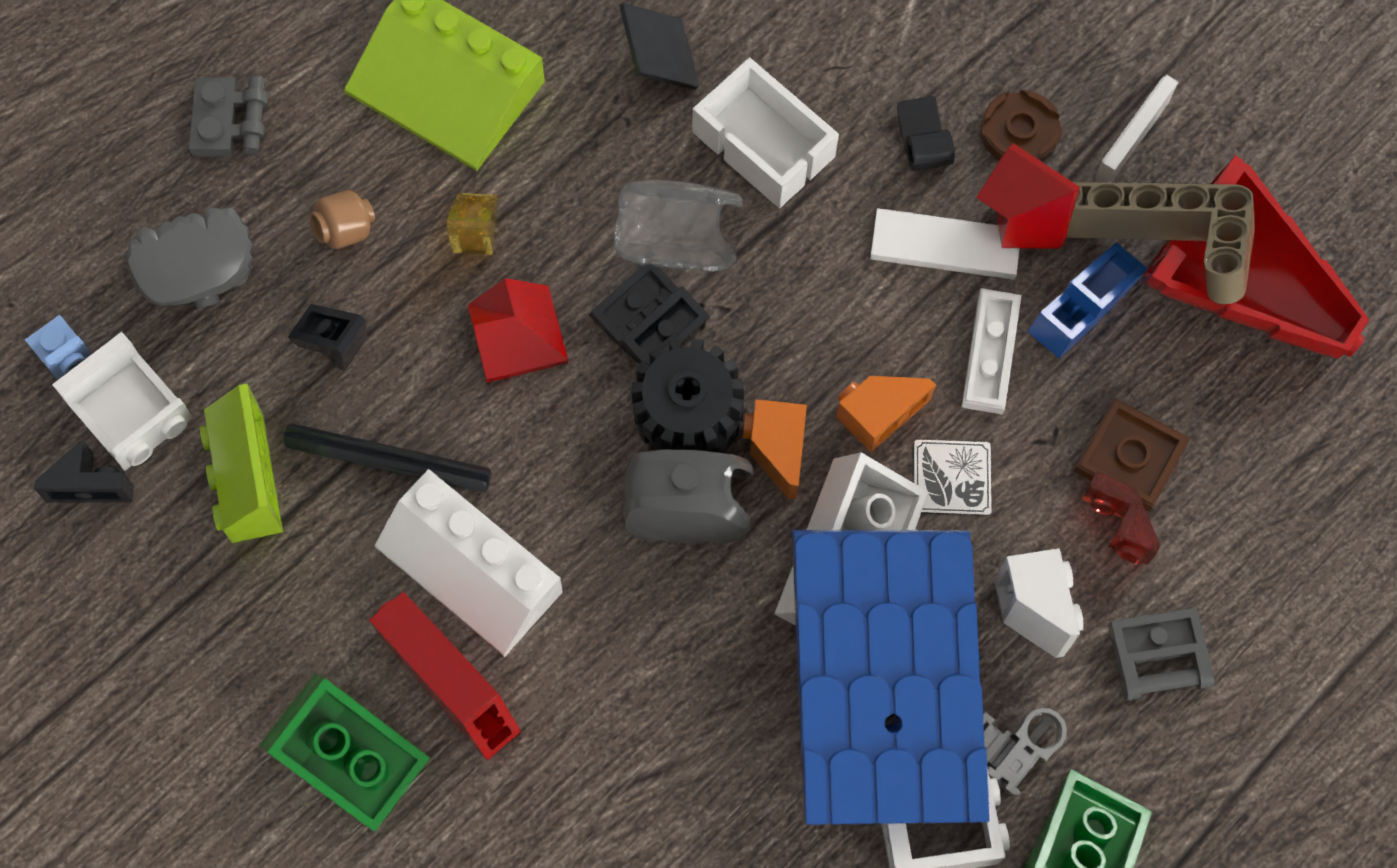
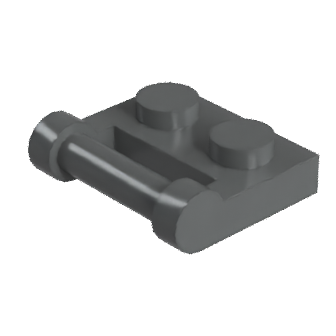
[1108,607,1214,701]

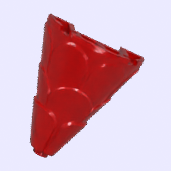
[1142,155,1369,359]

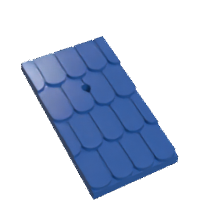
[792,530,990,825]

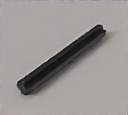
[283,423,492,492]

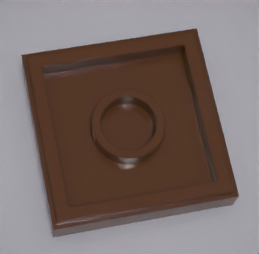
[1074,398,1190,512]

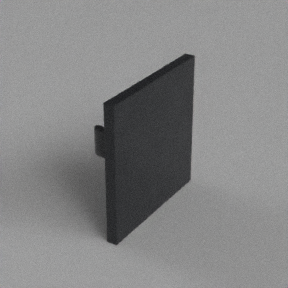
[619,2,699,90]

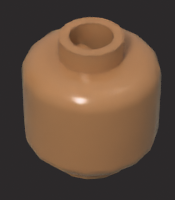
[310,190,375,249]

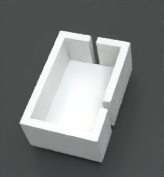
[692,57,839,209]

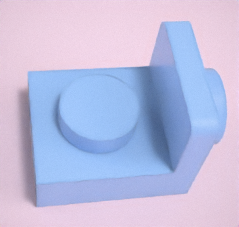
[25,315,91,380]

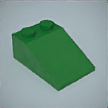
[259,673,430,832]
[1024,769,1152,868]

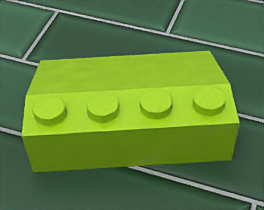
[344,0,545,171]

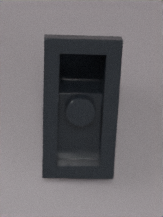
[288,304,367,371]
[34,441,134,503]

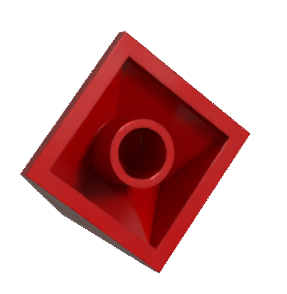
[976,143,1080,249]
[468,278,568,383]

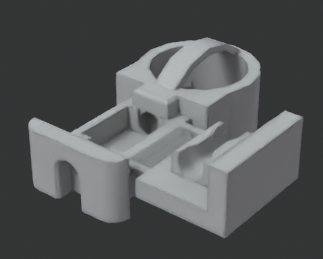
[983,708,1067,795]

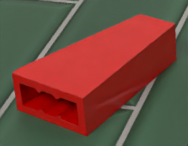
[369,591,521,761]

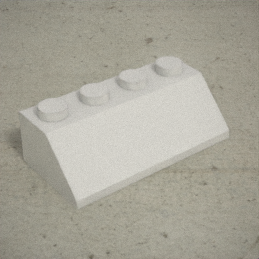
[775,453,929,626]
[374,469,563,657]

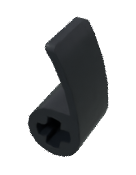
[897,96,955,171]

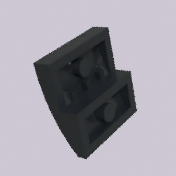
[588,258,710,365]

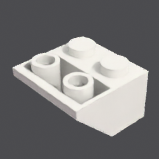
[994,548,1084,658]

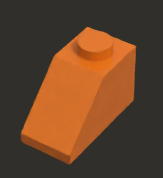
[836,376,936,452]
[743,399,807,499]

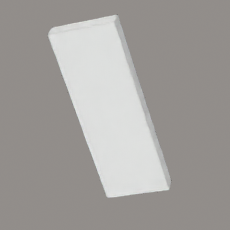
[870,208,1019,280]

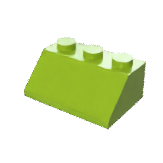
[200,383,283,543]

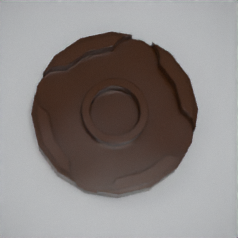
[981,90,1062,162]

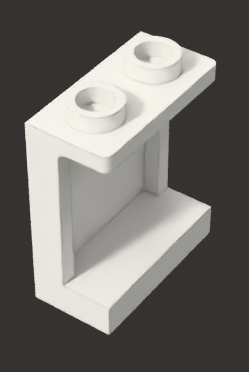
[52,332,193,471]

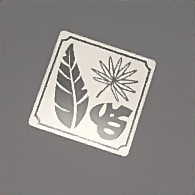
[914,440,991,515]

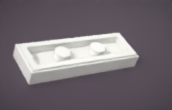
[1095,75,1178,183]
[961,288,1022,415]

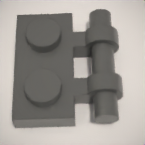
[189,76,268,157]

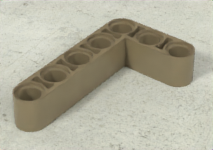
[1066,182,1255,304]

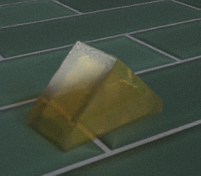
[447,193,499,255]

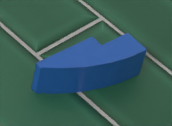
[1028,242,1148,359]

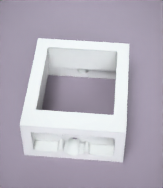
[881,767,1010,868]

